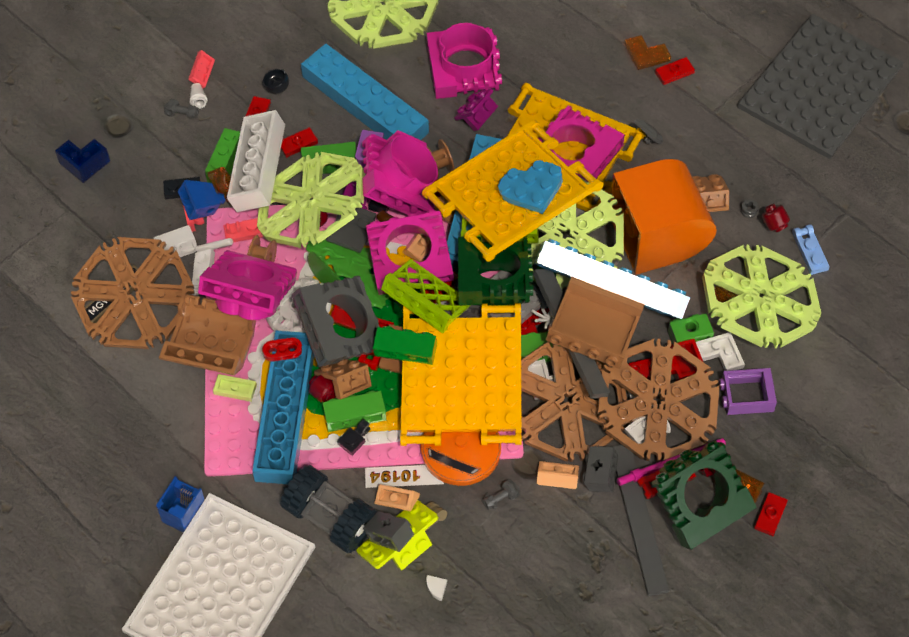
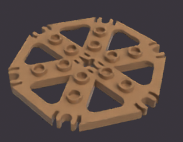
[71,237,195,349]
[597,338,720,462]
[521,341,627,462]

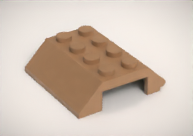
[159,294,256,375]

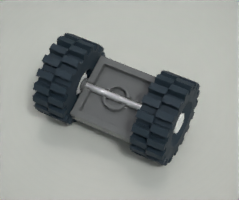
[280,465,377,553]

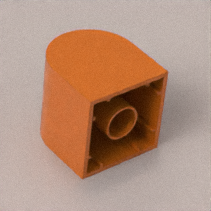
[610,159,717,275]

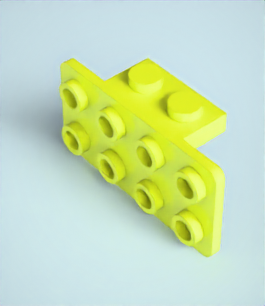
[356,500,439,571]

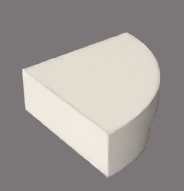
[427,575,447,601]

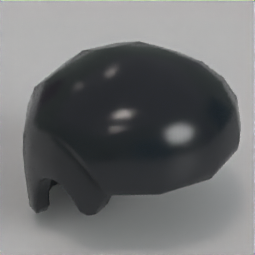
[262,69,289,94]

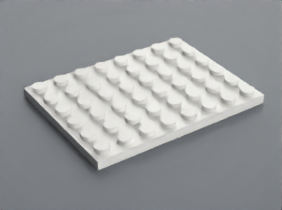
[122,493,315,637]

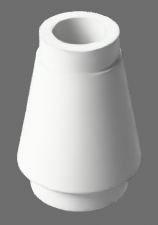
[190,83,208,109]

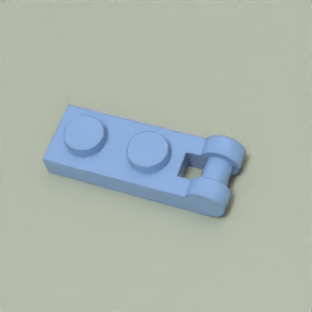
[792,224,830,275]

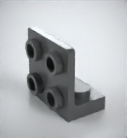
[326,208,376,253]

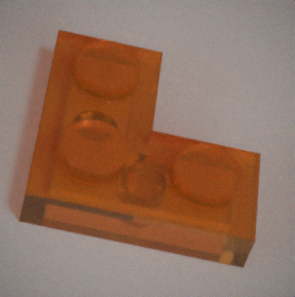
[625,35,671,70]

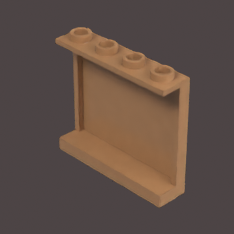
[546,277,645,369]

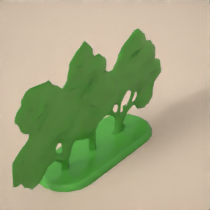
[306,239,391,309]

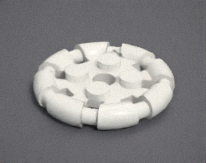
[266,278,332,333]

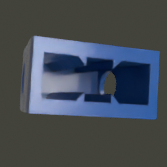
[178,180,225,220]

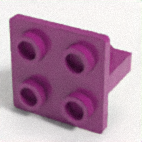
[454,88,498,132]

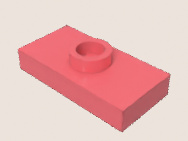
[188,50,215,88]

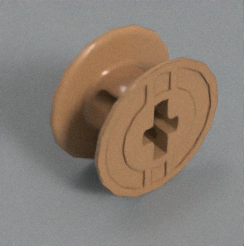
[427,139,454,180]
[247,235,277,262]

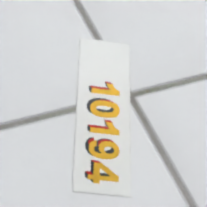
[365,465,444,488]

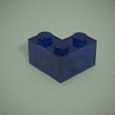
[55,138,110,183]

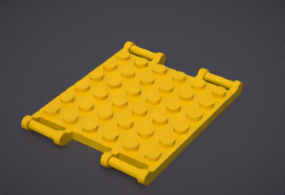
[507,83,646,212]
[422,120,604,262]
[400,303,522,446]

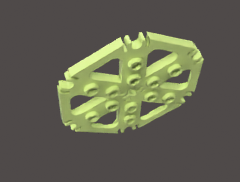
[328,0,438,49]
[257,152,365,248]
[528,178,624,290]
[702,245,821,348]

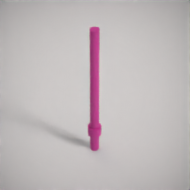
[617,438,726,486]

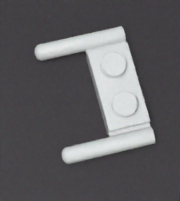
[192,238,233,296]

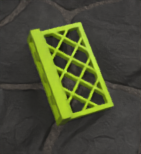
[381,259,471,333]

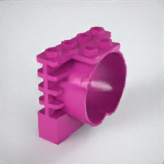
[427,23,502,99]
[538,105,625,182]
[362,130,438,215]
[366,210,454,295]
[198,250,297,320]

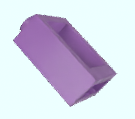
[719,368,777,415]

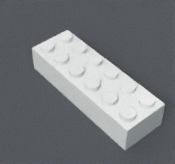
[227,110,285,212]

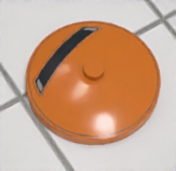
[421,432,501,486]

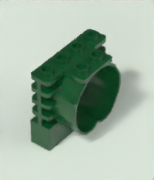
[458,237,533,306]
[652,441,757,550]

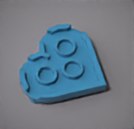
[498,160,563,214]

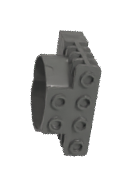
[292,275,379,367]

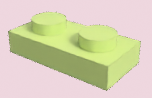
[213,374,257,402]

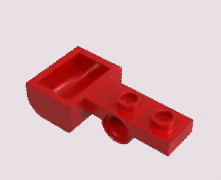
[628,339,707,381]

